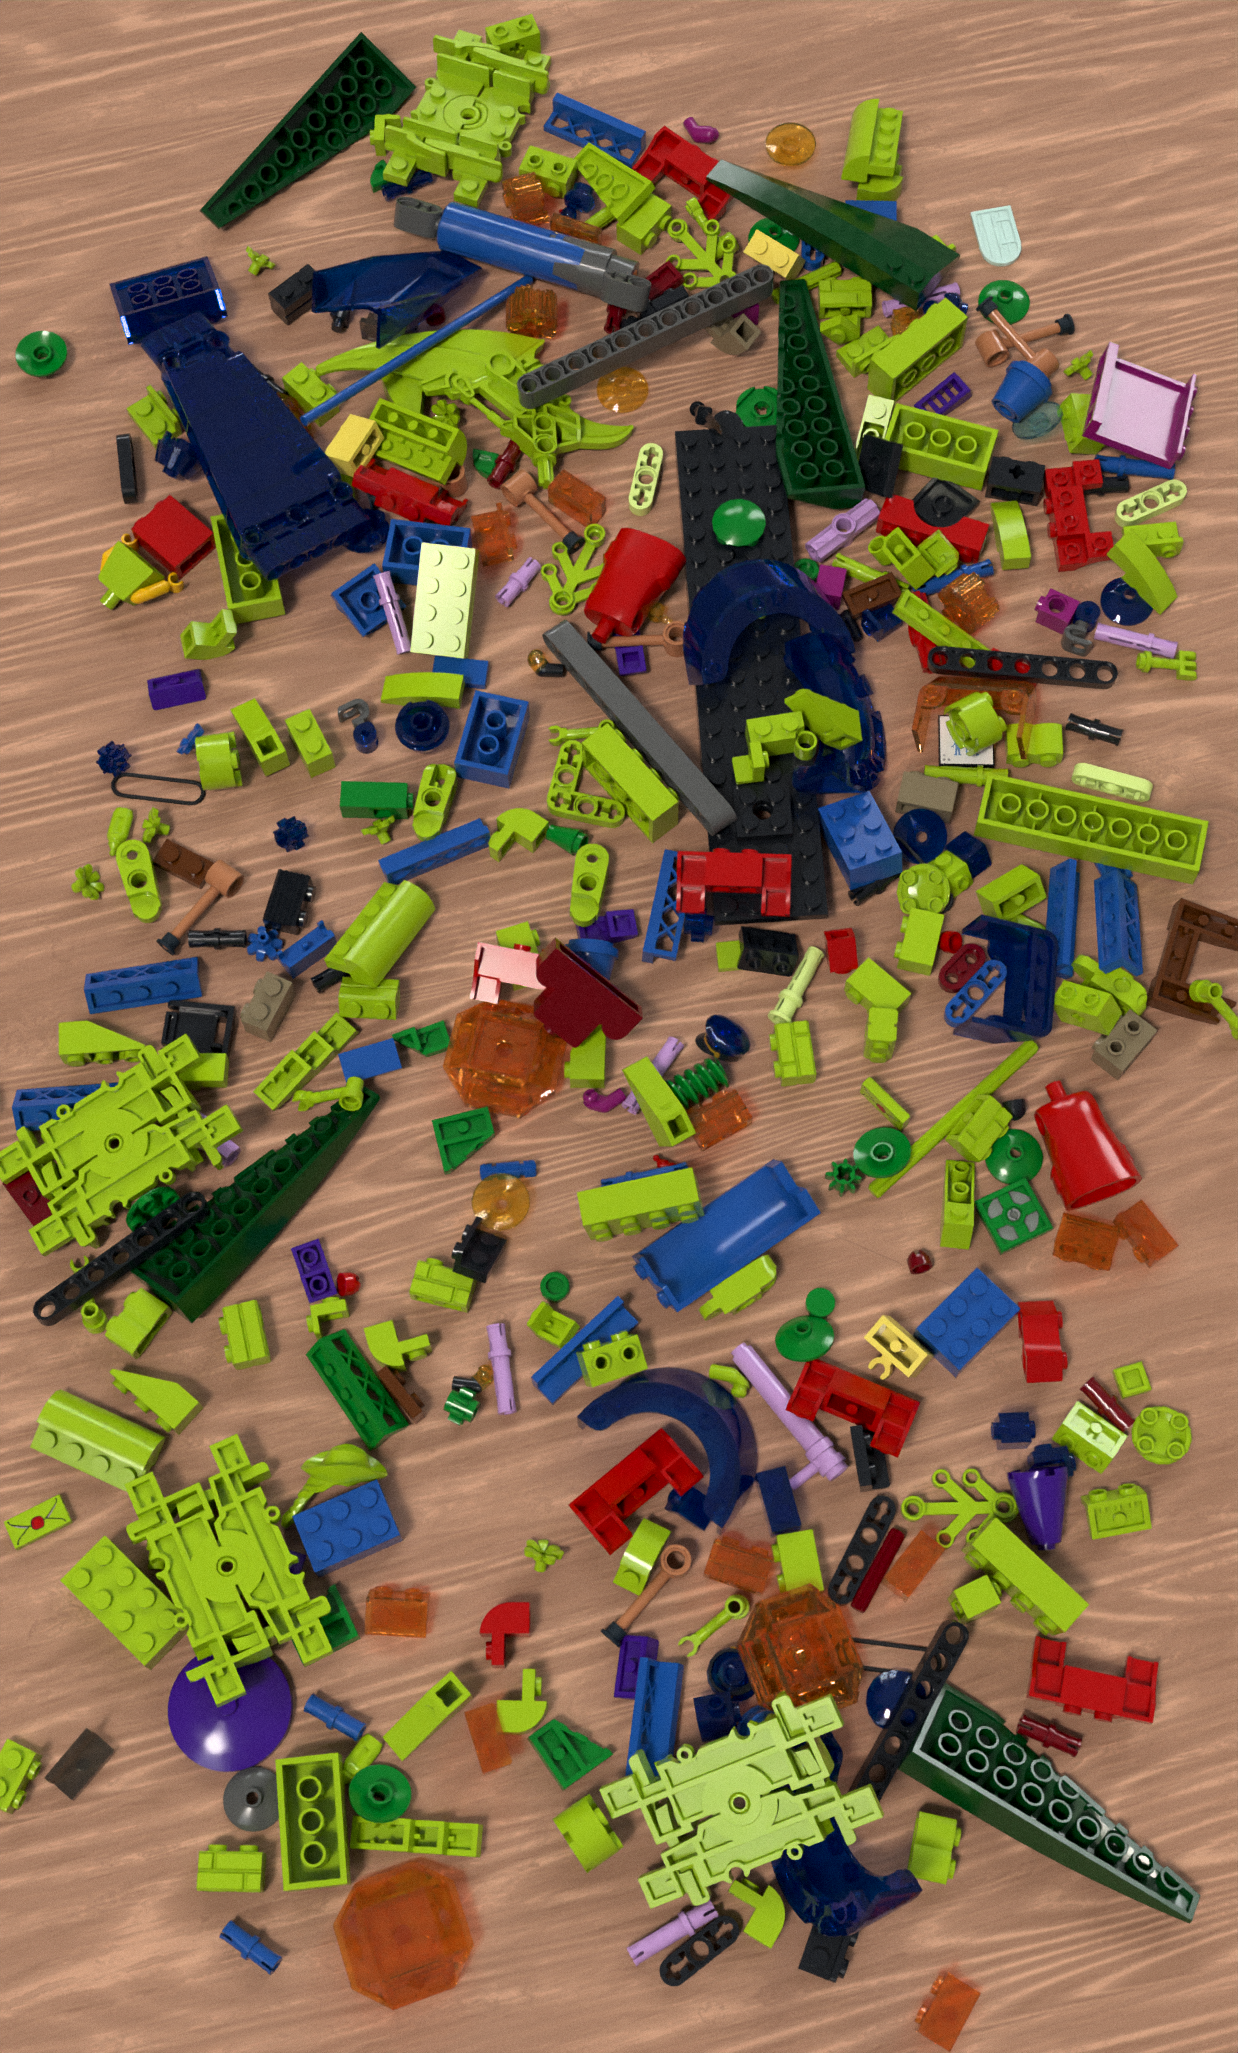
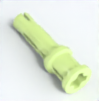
[768,946,825,1024]

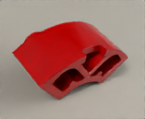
[1018,1300,1068,1383]

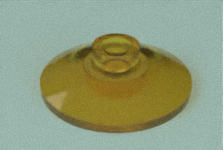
[765,122,816,166]
[597,367,648,413]
[472,1173,530,1231]

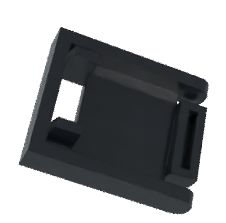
[160,1000,237,1059]

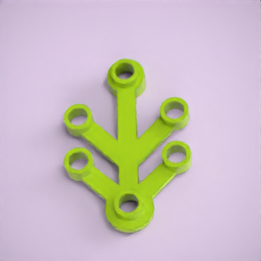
[666,219,737,290]
[541,524,605,615]
[900,1469,1019,1550]

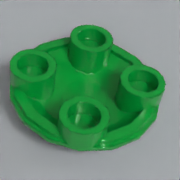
[712,499,766,547]
[126,1186,180,1232]

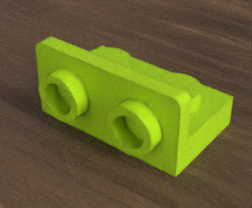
[836,325,895,378]
[126,385,182,450]
[1121,521,1184,558]
[1052,1401,1128,1474]
[1081,1483,1152,1540]
[0,1739,43,1814]

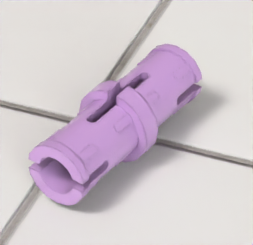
[495,557,542,607]

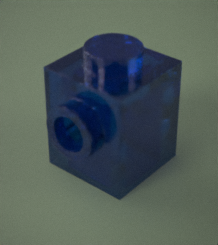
[991,1412,1036,1450]
[693,1691,742,1742]

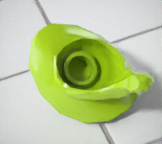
[281,1444,388,1528]

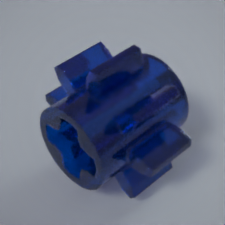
[96,741,132,777]
[273,816,309,852]
[684,908,714,943]

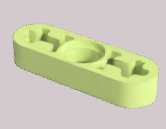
[629,443,663,516]
[1114,479,1187,527]
[1071,763,1153,802]

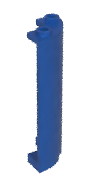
[632,1159,821,1312]

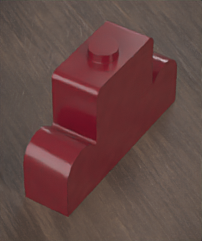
[533,937,643,1048]

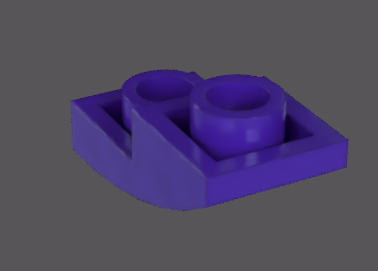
[291,1238,338,1303]

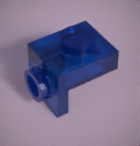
[861,604,904,642]
[944,831,992,879]
[1027,1444,1076,1480]
[665,1487,719,1531]

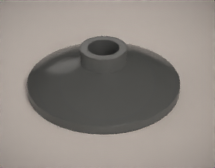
[223,1767,279,1832]

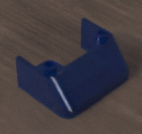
[953,914,1058,1044]

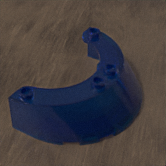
[683,559,856,685]
[784,628,886,795]
[577,1367,757,1536]
[771,1732,923,1937]

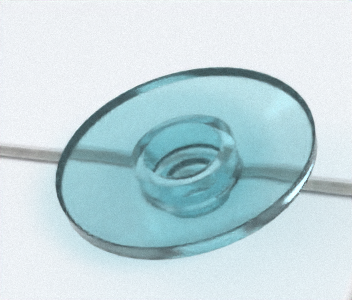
[1012,401,1063,439]

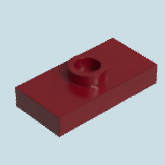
[645,260,685,300]
[2,1170,53,1226]

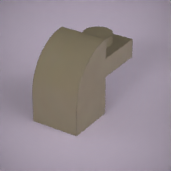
[704,303,761,355]

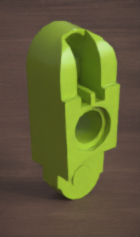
[412,764,458,841]
[116,839,162,923]
[570,844,609,927]
[1071,955,1147,1017]
[698,1255,777,1321]

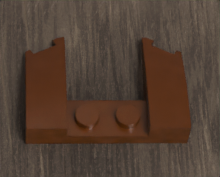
[1146,898,1238,1025]

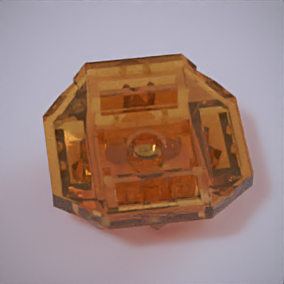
[443,1000,568,1119]
[736,1583,863,1712]
[333,1861,475,2010]

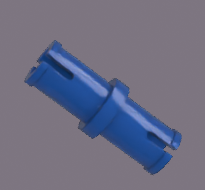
[303,1693,367,1742]
[219,1920,283,1975]

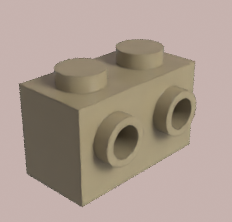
[895,771,958,823]
[240,972,296,1042]
[1091,1010,1157,1080]

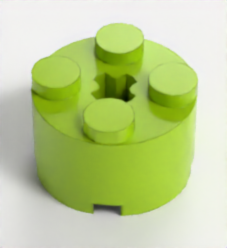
[944,692,1007,756]
[195,731,243,791]
[552,1794,624,1873]

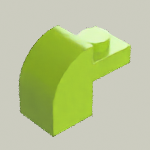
[856,153,903,201]
[180,609,237,660]
[488,808,549,862]
[363,1320,432,1372]
[613,1518,671,1596]
[496,1669,548,1735]
[728,1878,785,1949]

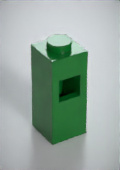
[339,781,414,820]

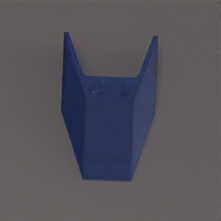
[312,250,482,349]

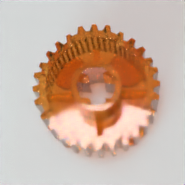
[501,172,549,226]
[506,284,558,339]
[937,572,1000,635]

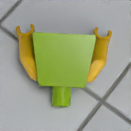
[98,534,184,610]

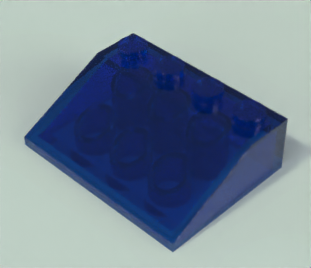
[109,256,228,345]

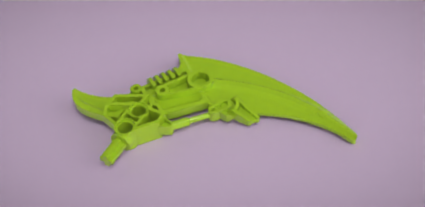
[316,329,633,489]

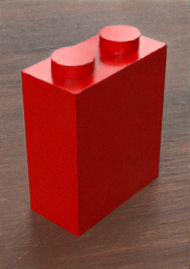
[131,495,216,580]

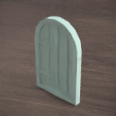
[970,205,1021,266]

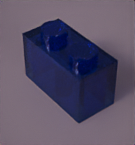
[755,1466,802,1538]

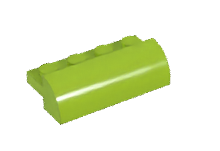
[841,99,903,183]
[369,398,467,485]
[324,880,436,988]
[30,1389,166,1492]

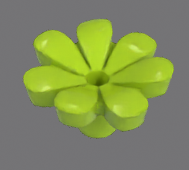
[246,246,276,276]
[1063,350,1094,380]
[431,399,460,428]
[142,807,170,843]
[360,815,395,844]
[71,864,104,900]
[524,1539,564,1572]

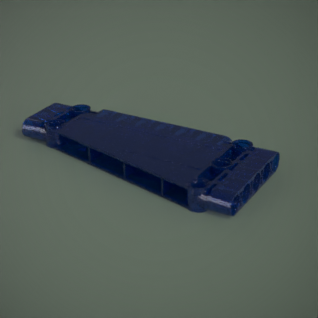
[141,312,373,581]

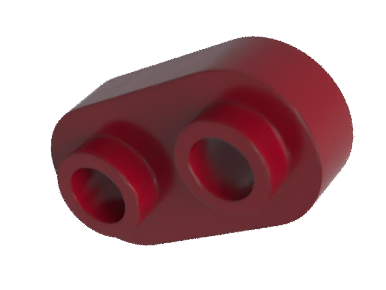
[938,943,986,993]

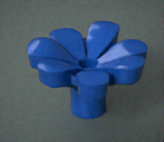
[176,723,204,755]
[247,926,284,962]

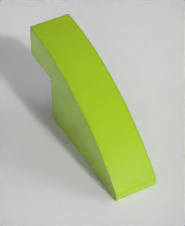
[377,333,426,415]

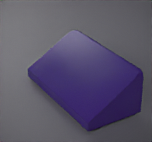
[147,669,206,710]
[614,1635,659,1700]

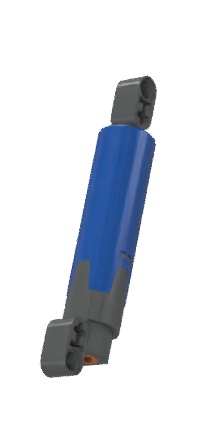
[393,197,651,312]

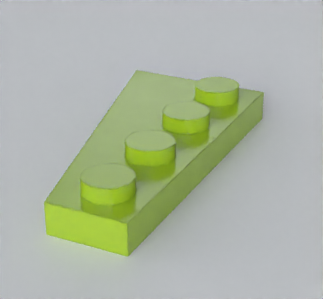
[574,143,655,225]

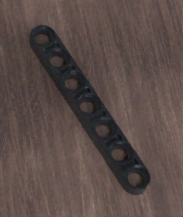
[927,646,1118,689]
[33,1191,209,1326]
[847,1620,969,1802]

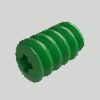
[665,1057,729,1110]

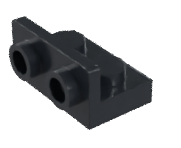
[737,926,799,977]
[451,1216,507,1284]
[850,1425,890,1492]
[798,1906,860,1983]

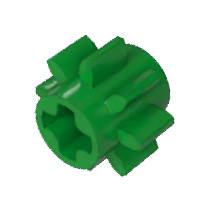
[825,1159,862,1197]
[443,1387,480,1426]

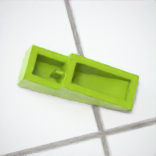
[990,501,1031,570]
[1106,529,1178,615]
[381,672,465,710]
[167,1053,229,1090]

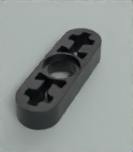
[116,433,139,504]
[659,1916,739,1986]

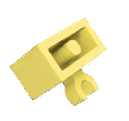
[744,230,806,280]
[323,414,384,477]
[864,1315,934,1380]

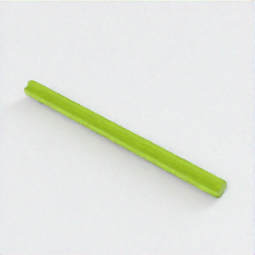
[868,1039,1039,1198]

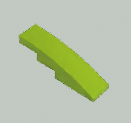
[253,1012,359,1111]
[350,1816,483,1858]

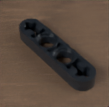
[827,1496,896,1606]

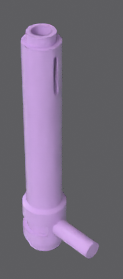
[731,1342,848,1491]

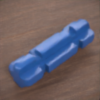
[480,1160,537,1181]

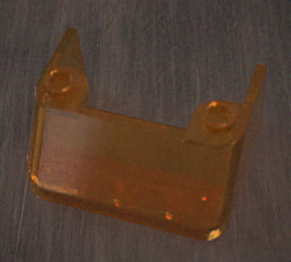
[912,676,1037,760]

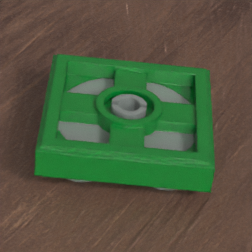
[974,1177,1053,1255]

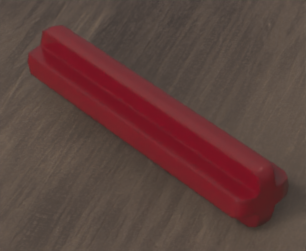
[851,1528,905,1613]

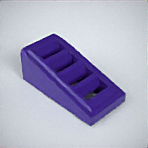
[914,372,972,416]

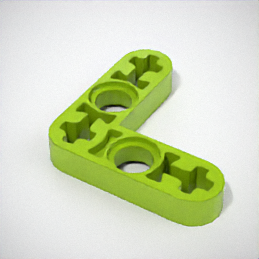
[547,740,625,828]

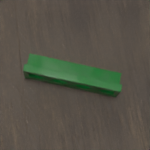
[306,1329,409,1451]

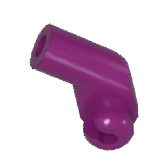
[683,117,719,143]
[583,1088,626,1113]

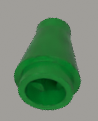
[546,824,589,856]

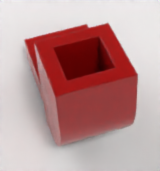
[480,1602,531,1668]

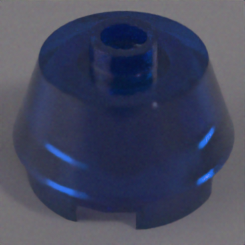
[155,431,205,481]
[395,700,450,754]

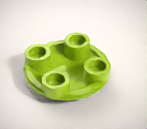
[897,864,951,915]
[1131,1406,1192,1465]

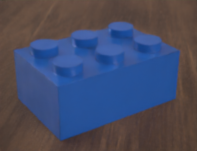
[382,519,473,585]
[454,690,530,789]
[818,791,902,890]
[913,1268,1021,1378]
[292,1479,403,1578]

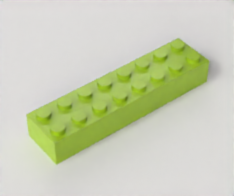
[973,773,1209,885]

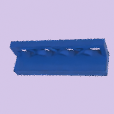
[543,92,646,169]
[378,818,491,885]
[642,849,686,964]
[1043,859,1080,979]
[1094,869,1143,977]
[84,957,202,1014]
[12,1082,118,1131]
[531,1296,639,1405]
[625,1657,684,1777]

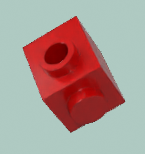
[824,928,858,974]

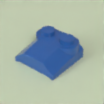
[330,563,407,638]

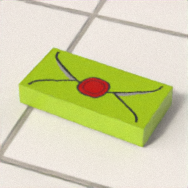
[860,1077,910,1132]
[4,1494,73,1551]

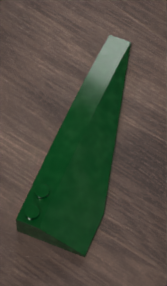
[200,32,416,229]
[706,159,960,311]
[776,279,866,509]
[129,1086,381,1323]
[898,1683,1201,1924]

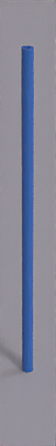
[300,275,533,426]

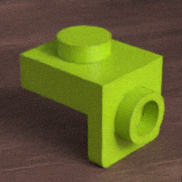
[370,114,402,156]
[820,313,861,345]
[917,529,959,578]
[732,741,769,784]
[928,850,973,898]
[306,1297,350,1340]
[527,1301,580,1349]

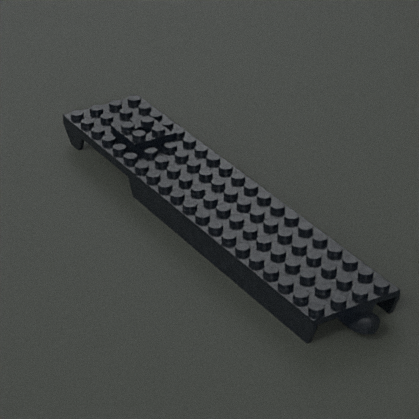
[675,410,828,926]

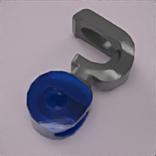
[1061,601,1100,657]
[338,699,379,754]

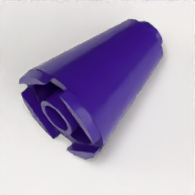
[1007,1466,1068,1550]

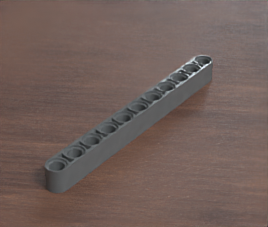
[517,264,773,409]
[542,620,737,836]

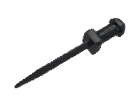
[690,401,723,437]

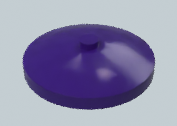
[168,1644,293,1772]

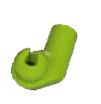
[709,1364,750,1398]

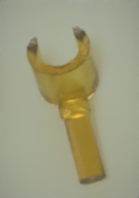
[648,602,673,625]

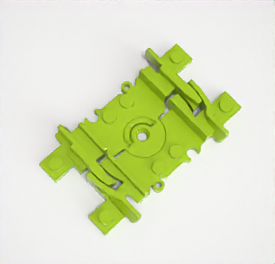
[383,30,551,208]
[0,1034,244,1257]
[124,1434,334,1708]
[599,1691,884,1909]

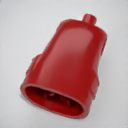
[584,528,686,644]
[1034,1080,1142,1211]

